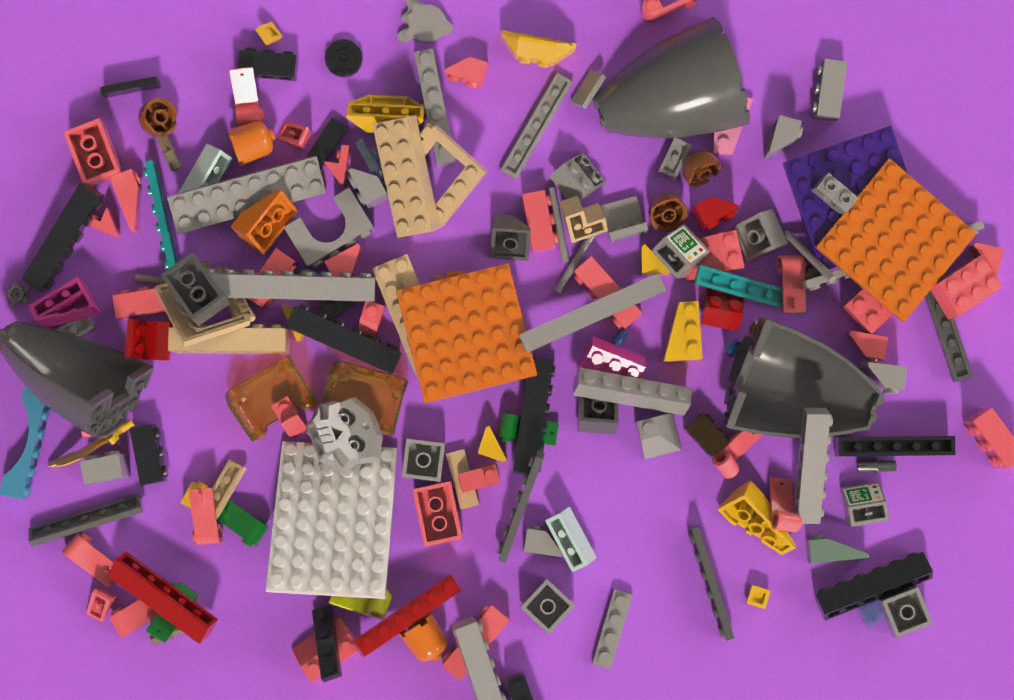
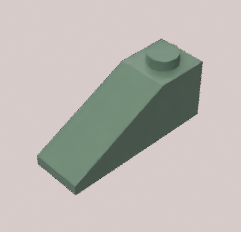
[806,535,869,564]

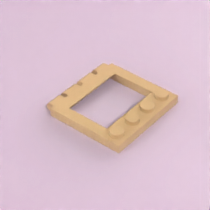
[420,123,488,228]
[155,266,256,347]

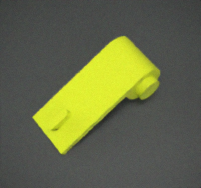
[329,589,392,620]

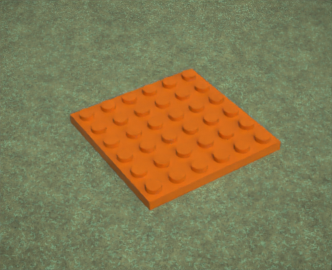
[815,158,977,322]
[396,263,537,404]

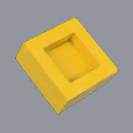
[256,22,283,45]
[746,584,771,609]

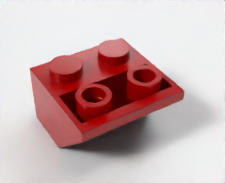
[691,197,739,231]
[700,287,744,331]

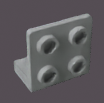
[600,196,648,243]

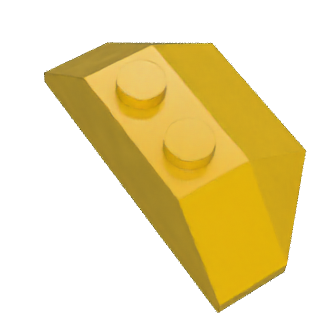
[501,30,576,68]
[346,95,425,133]

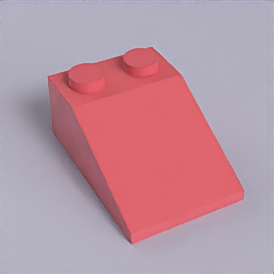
[685,230,744,281]

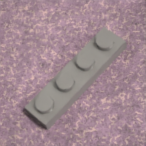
[592,589,633,670]

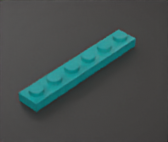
[143,160,178,271]
[694,265,807,314]

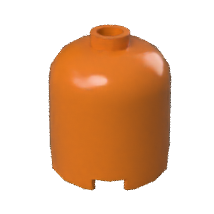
[227,121,275,166]
[399,612,447,662]

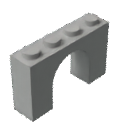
[284,188,374,269]

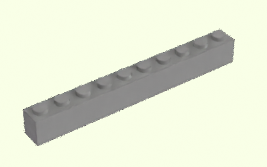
[205,268,375,301]

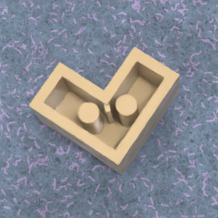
[559,196,608,243]

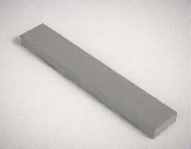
[500,72,573,180]

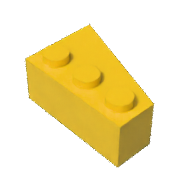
[662,301,703,362]

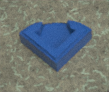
[725,338,741,357]

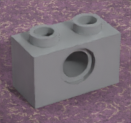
[811,173,858,215]

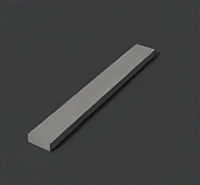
[519,273,666,353]

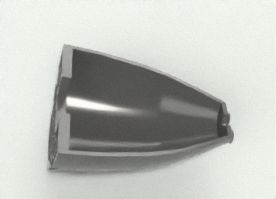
[592,17,750,138]
[724,317,884,438]
[0,321,154,439]

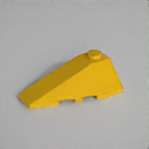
[717,481,796,555]

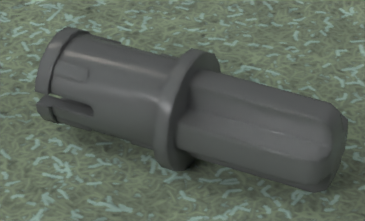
[857,459,897,474]

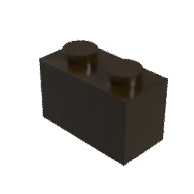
[684,413,728,457]

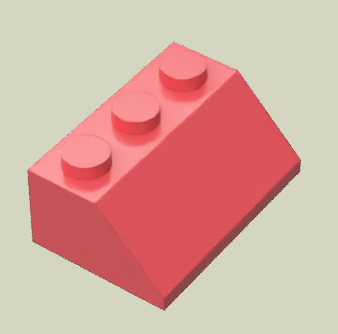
[292,615,357,683]

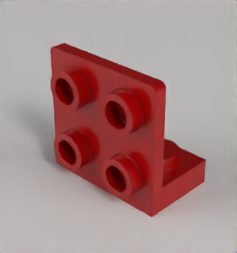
[124,319,173,361]

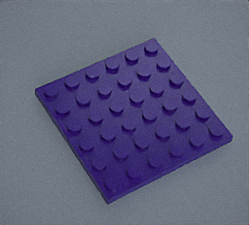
[782,126,908,269]

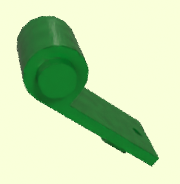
[498,413,559,446]
[217,500,269,547]
[146,581,199,644]

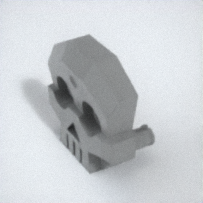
[305,397,383,472]

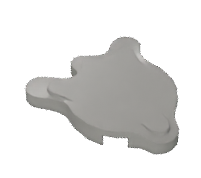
[398,0,453,43]

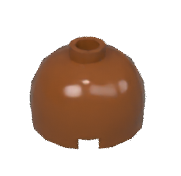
[138,98,178,137]
[682,151,721,187]
[648,193,688,232]

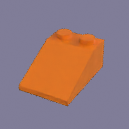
[231,189,298,255]

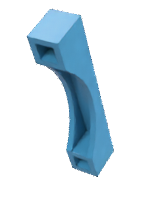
[0,386,50,500]

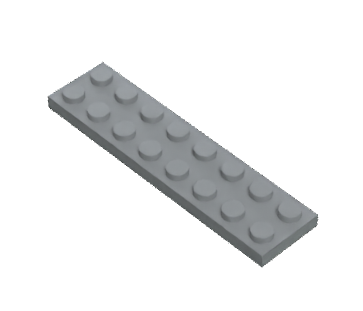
[167,155,326,234]

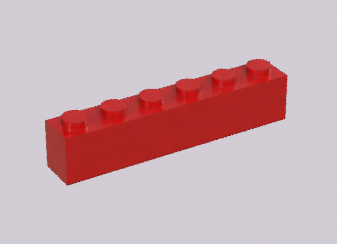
[107,551,218,644]
[352,574,462,658]

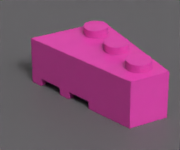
[28,276,102,328]
[577,336,646,378]

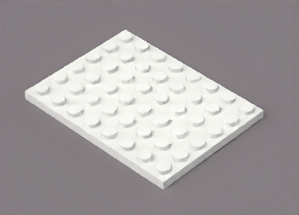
[266,441,398,599]

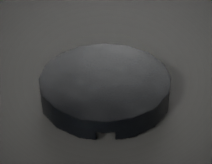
[325,39,363,78]

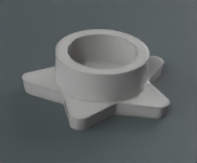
[4,282,29,306]

